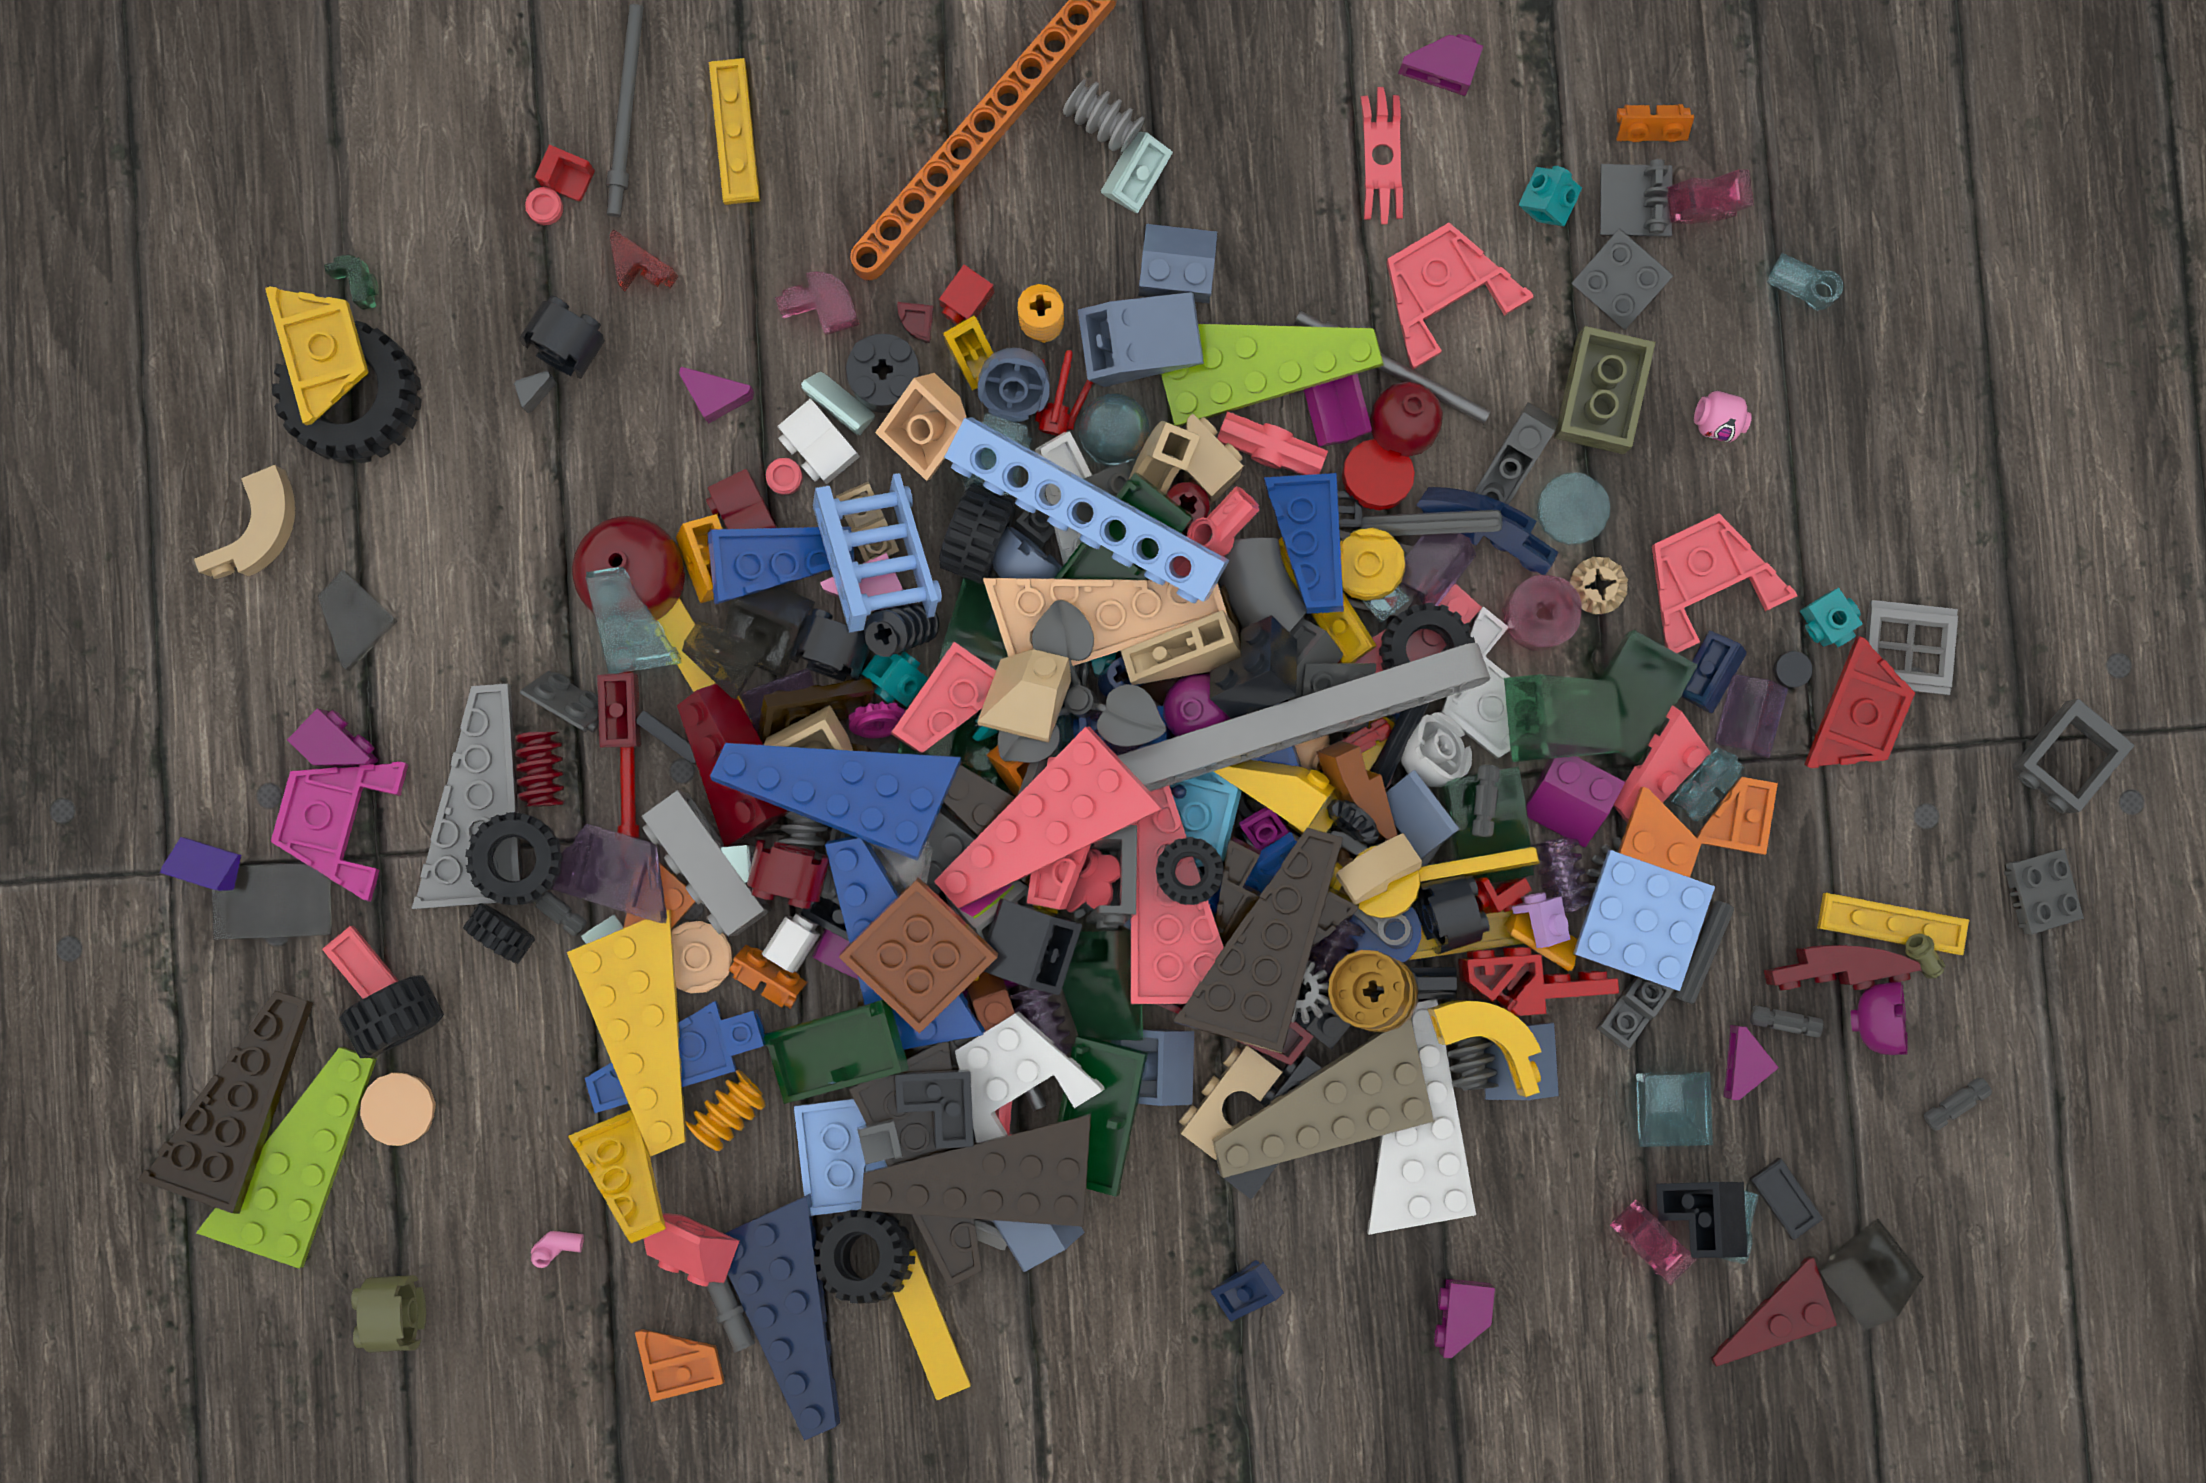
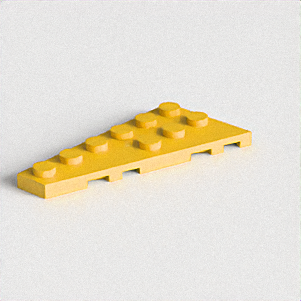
[567,910,687,1157]

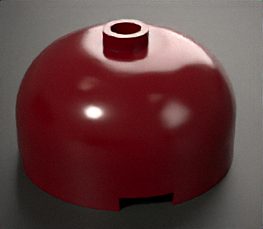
[572,516,685,628]

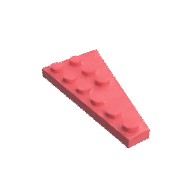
[934,727,1165,908]
[1131,786,1224,1004]

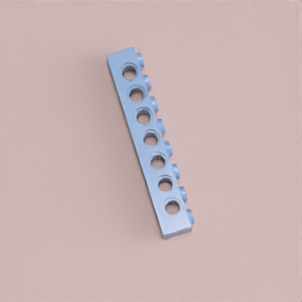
[944,417,1229,603]

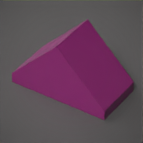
[679,367,755,424]
[1723,1025,1779,1100]

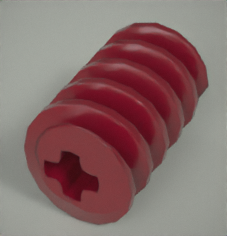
[1167,482,1210,536]
[515,732,564,807]

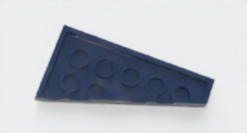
[724,1193,840,1441]

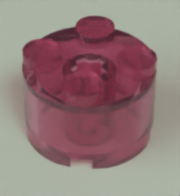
[1502,575,1582,651]

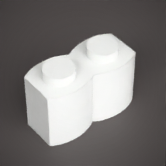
[777,398,859,484]
[762,913,820,973]

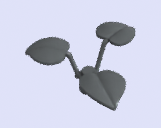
[998,600,1167,763]

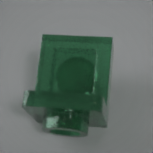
[324,255,379,310]

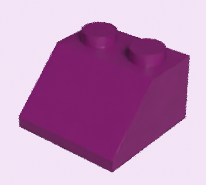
[1520,748,1625,848]

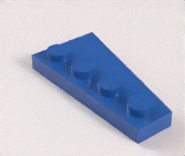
[1264,473,1344,614]
[708,527,855,604]
[585,1000,737,1113]

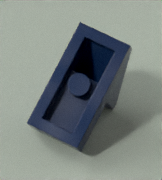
[1210,1260,1284,1322]

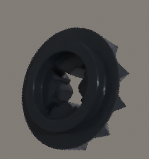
[1327,799,1379,844]

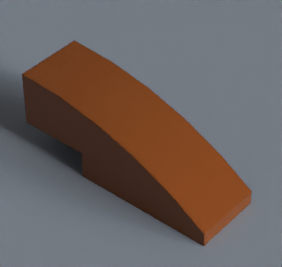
[1317,741,1397,841]

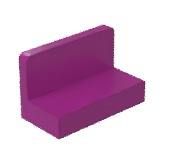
[1304,374,1372,447]

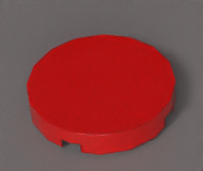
[1342,439,1415,510]

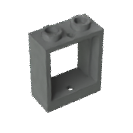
[2012,698,2135,814]

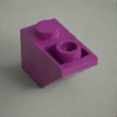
[287,708,379,767]
[1434,1279,1495,1358]

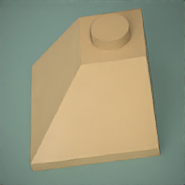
[977,649,1071,743]

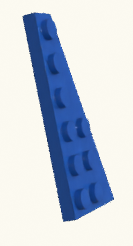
[710,743,961,861]
[825,836,986,1049]

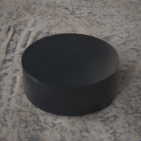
[1773,651,1812,688]

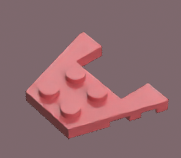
[1386,223,1534,370]
[1652,513,1798,657]

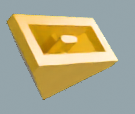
[943,316,993,391]

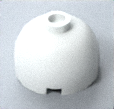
[1401,712,1472,787]

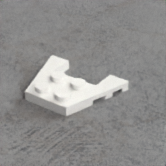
[1441,607,1593,759]
[955,1012,1105,1143]

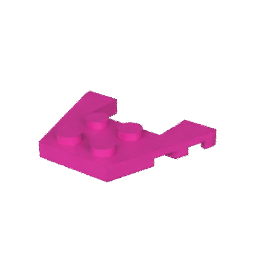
[271,762,408,902]

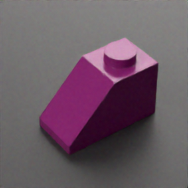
[1398,34,1483,96]

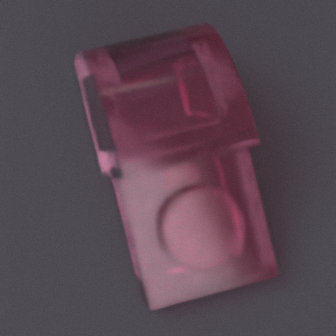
[1667,169,1754,224]
[775,272,860,335]
[1610,1199,1697,1286]

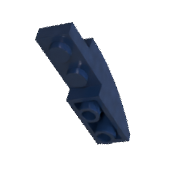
[1417,487,1559,576]

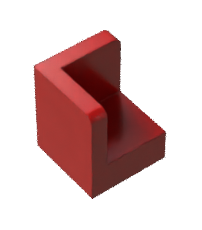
[535,145,595,202]

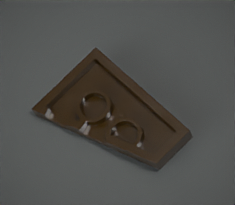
[757,678,874,745]

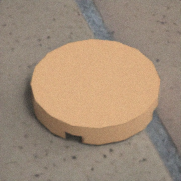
[671,921,733,994]
[360,1072,436,1146]

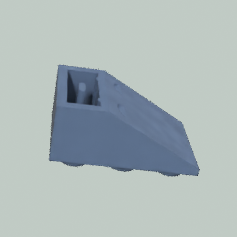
[1078,292,1204,387]

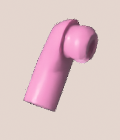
[531,1231,584,1268]

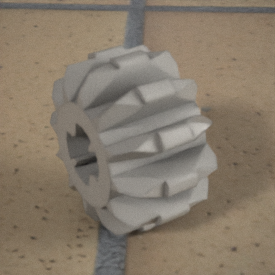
[1291,961,1331,1024]

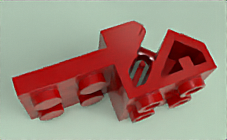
[1458,947,1619,1016]

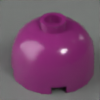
[1163,674,1231,737]
[1851,982,1908,1055]

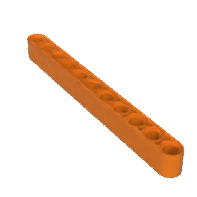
[850,0,1117,280]

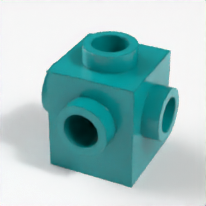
[1519,166,1582,226]
[1800,588,1863,648]
[861,651,928,707]

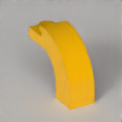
[1427,1000,1542,1097]

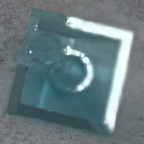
[1636,1072,1713,1147]

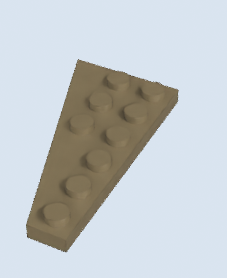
[1212,1018,1434,1178]

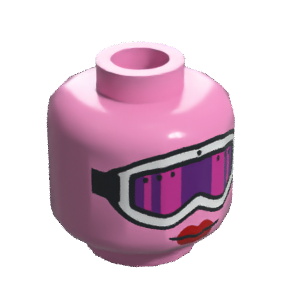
[1694,391,1751,442]

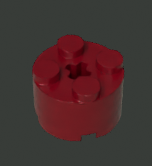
[747,840,829,909]

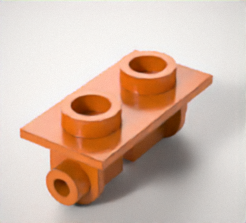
[1616,104,1694,142]
[728,945,808,1009]

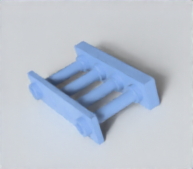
[813,473,942,633]

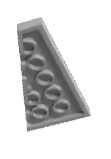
[412,684,522,909]

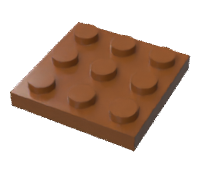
[839,877,998,1033]

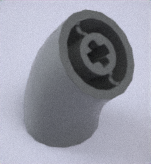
[1218,538,1307,632]

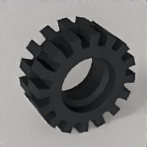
[1156,837,1224,905]
[463,903,535,964]

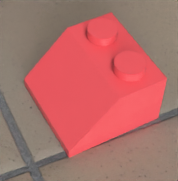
[643,1213,739,1287]

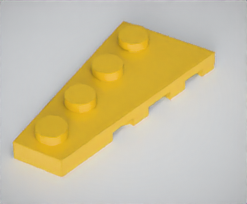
[568,1110,666,1243]

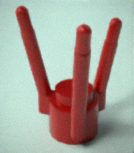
[1035,350,1093,436]

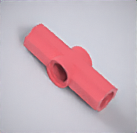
[1217,412,1328,475]
[1173,486,1259,576]

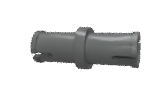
[706,1277,755,1353]

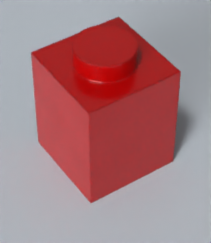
[939,264,995,325]

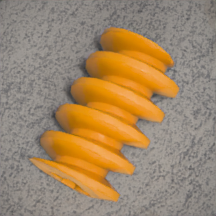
[1017,284,1064,343]
[685,1069,766,1151]

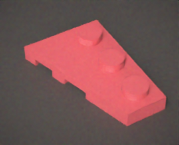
[891,642,996,754]
[1613,705,1711,824]

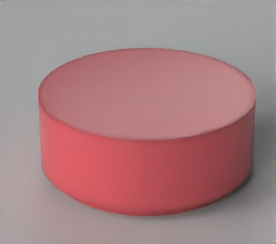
[525,187,563,225]
[766,458,803,495]

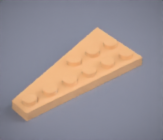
[983,578,1228,666]

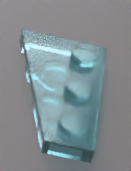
[586,567,681,674]

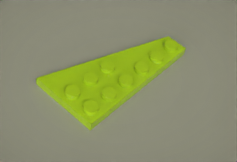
[1161,324,1384,427]
[196,1047,377,1269]

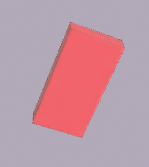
[322,926,399,999]

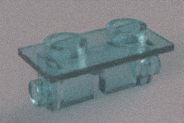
[1671,748,1744,822]

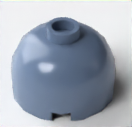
[978,348,1050,422]
[992,527,1063,579]

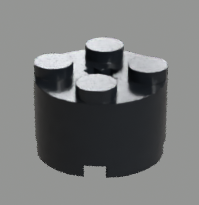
[519,295,605,379]
[846,334,921,413]
[789,608,870,681]
[1415,874,1490,954]

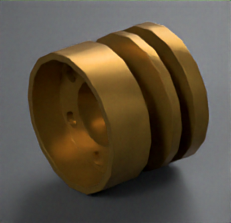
[1328,950,1418,1032]

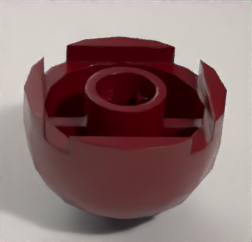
[1369,382,1443,457]

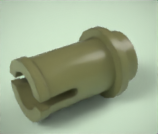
[1905,933,1946,979]

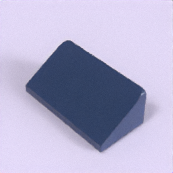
[1675,630,1747,714]

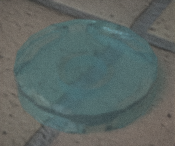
[1537,473,1610,545]

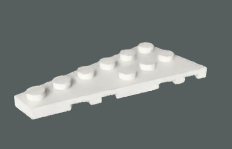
[1367,999,1476,1235]

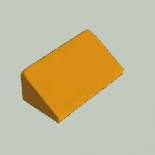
[1504,912,1577,971]

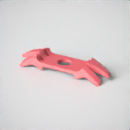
[1360,87,1403,225]

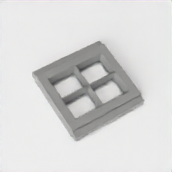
[1865,600,1958,695]

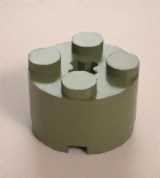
[351,1275,426,1353]

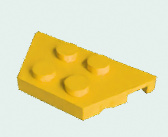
[265,286,369,425]

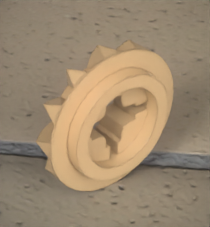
[1570,557,1628,614]

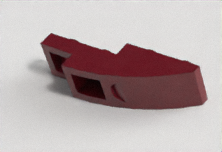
[1764,945,1921,991]

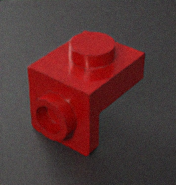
[1475,877,1532,914]

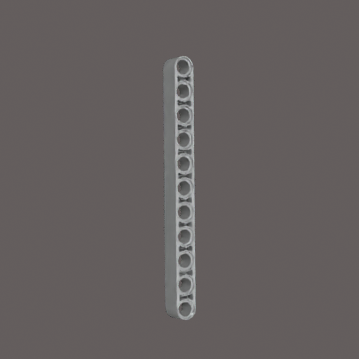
[1118,643,1491,791]

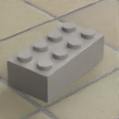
[642,790,772,936]

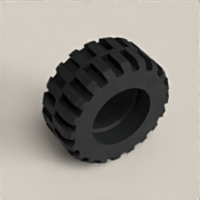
[272,320,422,464]

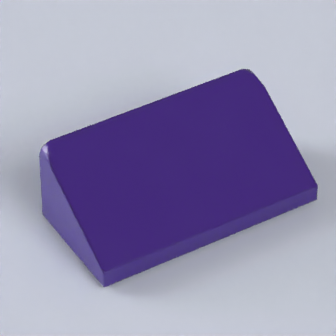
[160,837,241,891]

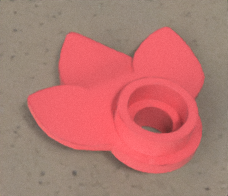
[1066,848,1121,913]

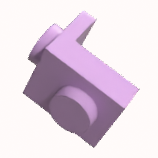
[1512,892,1570,948]

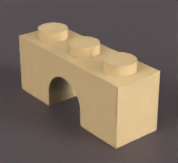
[1179,1045,1282,1160]

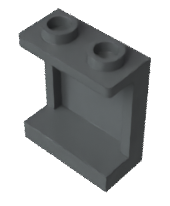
[1087,825,1137,931]

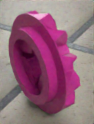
[849,701,905,738]

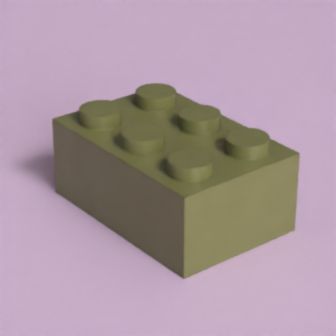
[1554,326,1656,454]

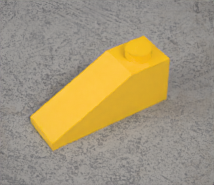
[1213,760,1335,832]

